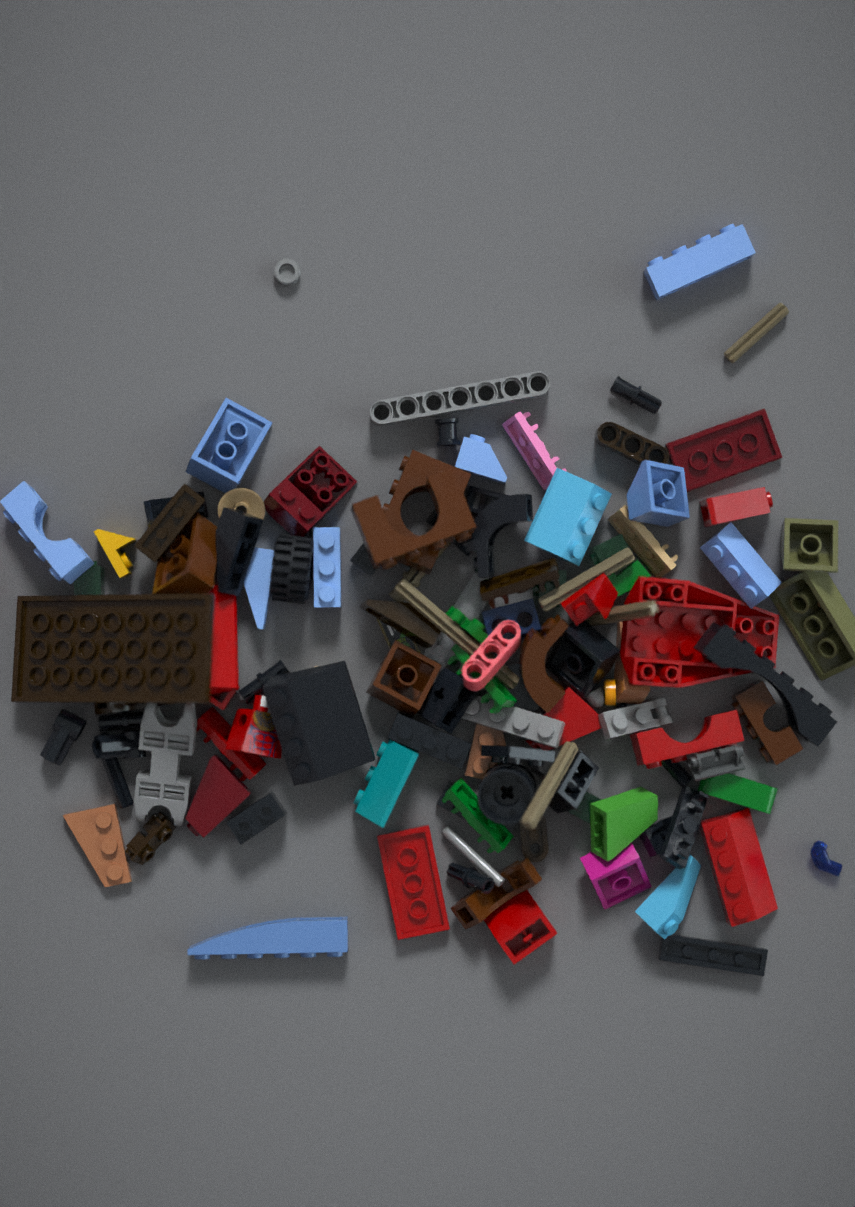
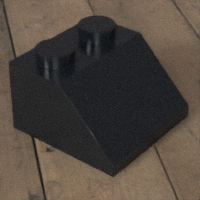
[545,621,621,699]

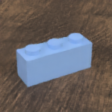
[700,522,782,609]
[313,527,342,608]

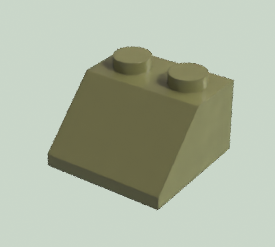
[780,518,838,573]

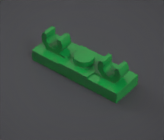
[448,644,517,714]
[442,778,514,853]

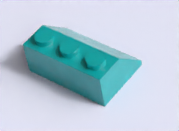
[353,739,419,828]

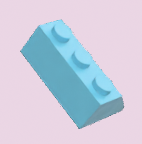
[524,468,612,566]

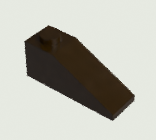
[359,599,441,649]

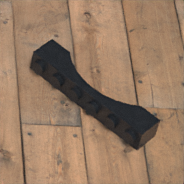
[693,623,837,747]

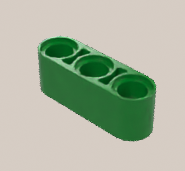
[697,773,778,814]

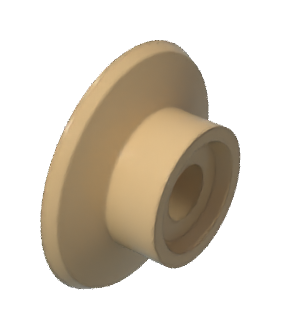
[217,488,265,519]

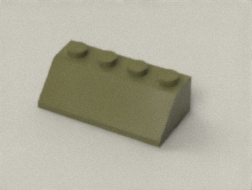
[769,571,855,681]

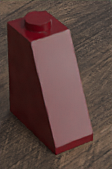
[185,754,252,838]

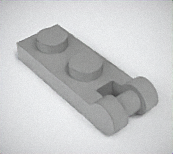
[598,697,673,740]

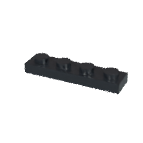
[658,934,768,976]

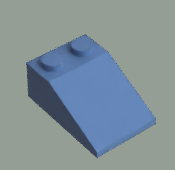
[185,398,272,493]

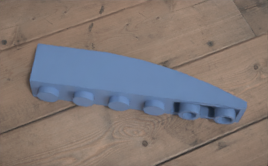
[187,917,348,959]

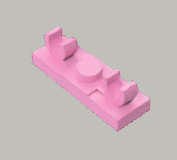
[502,411,567,491]

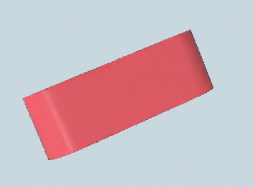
[462,620,521,691]

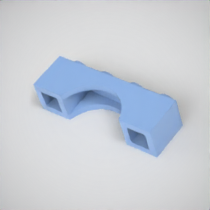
[0,481,95,584]

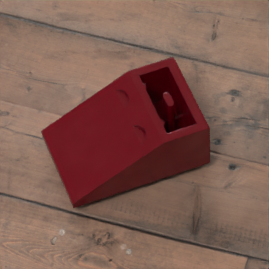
[264,445,357,537]

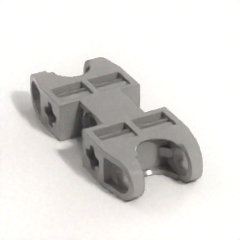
[134,703,197,827]

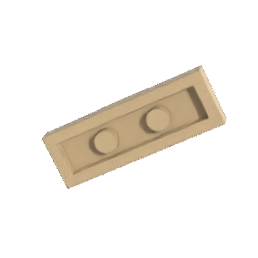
[607,505,678,578]

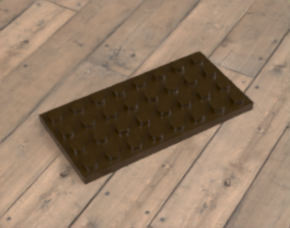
[11,593,215,704]

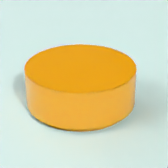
[603,679,616,706]

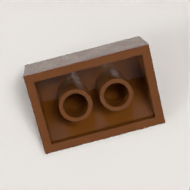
[152,513,217,594]

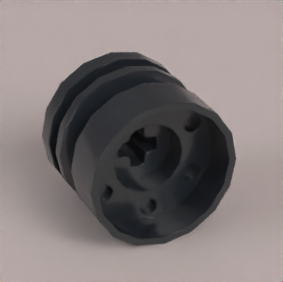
[477,763,537,825]

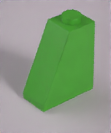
[590,787,658,861]

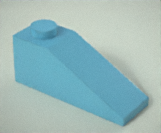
[635,854,701,939]

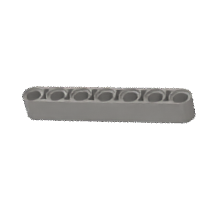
[370,371,550,426]

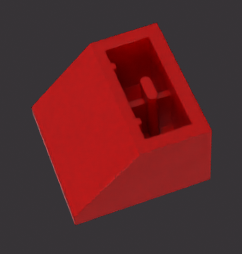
[484,890,558,964]

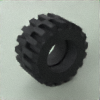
[270,534,314,604]

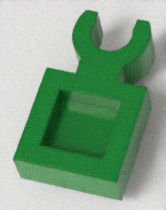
[445,606,488,644]

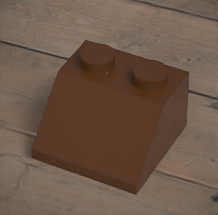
[366,640,442,717]

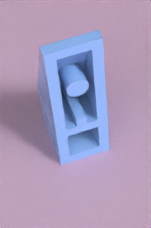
[244,547,274,629]

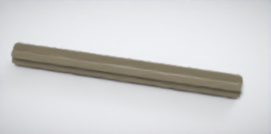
[394,579,519,689]

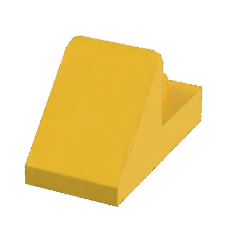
[94,529,137,579]

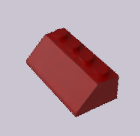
[208,585,239,695]
[699,807,778,927]

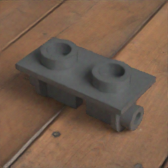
[686,744,746,781]

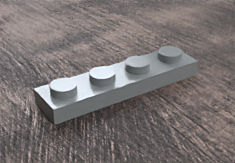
[461,695,566,749]

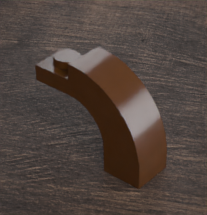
[519,614,569,713]
[450,858,542,930]

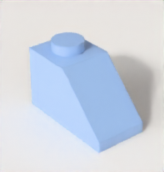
[455,434,507,484]

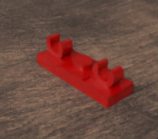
[197,707,266,781]

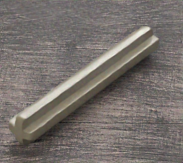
[538,548,635,612]
[585,600,659,626]
[521,741,578,830]

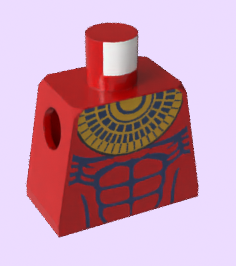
[225,695,282,759]

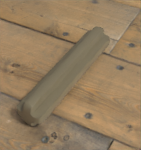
[724,303,789,363]

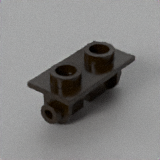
[125,811,177,865]

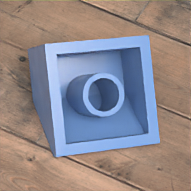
[627,460,690,527]

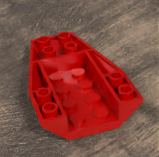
[620,576,779,688]

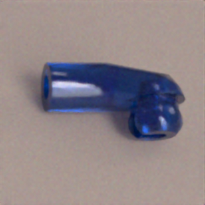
[810,841,842,876]

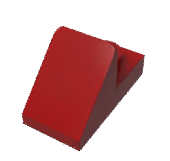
[560,573,618,626]

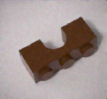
[732,680,803,765]

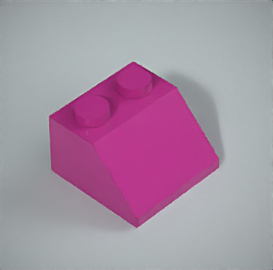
[580,842,652,910]

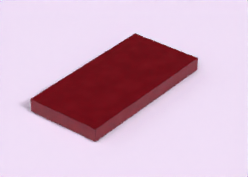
[665,408,783,492]

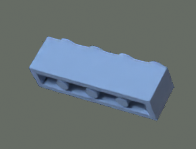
[644,223,756,301]

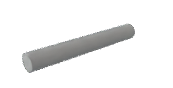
[441,826,505,887]

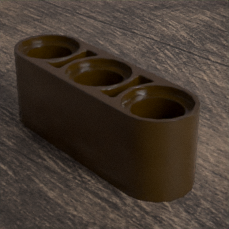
[595,422,669,465]

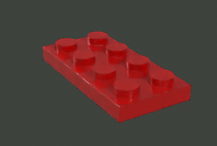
[377,824,450,940]

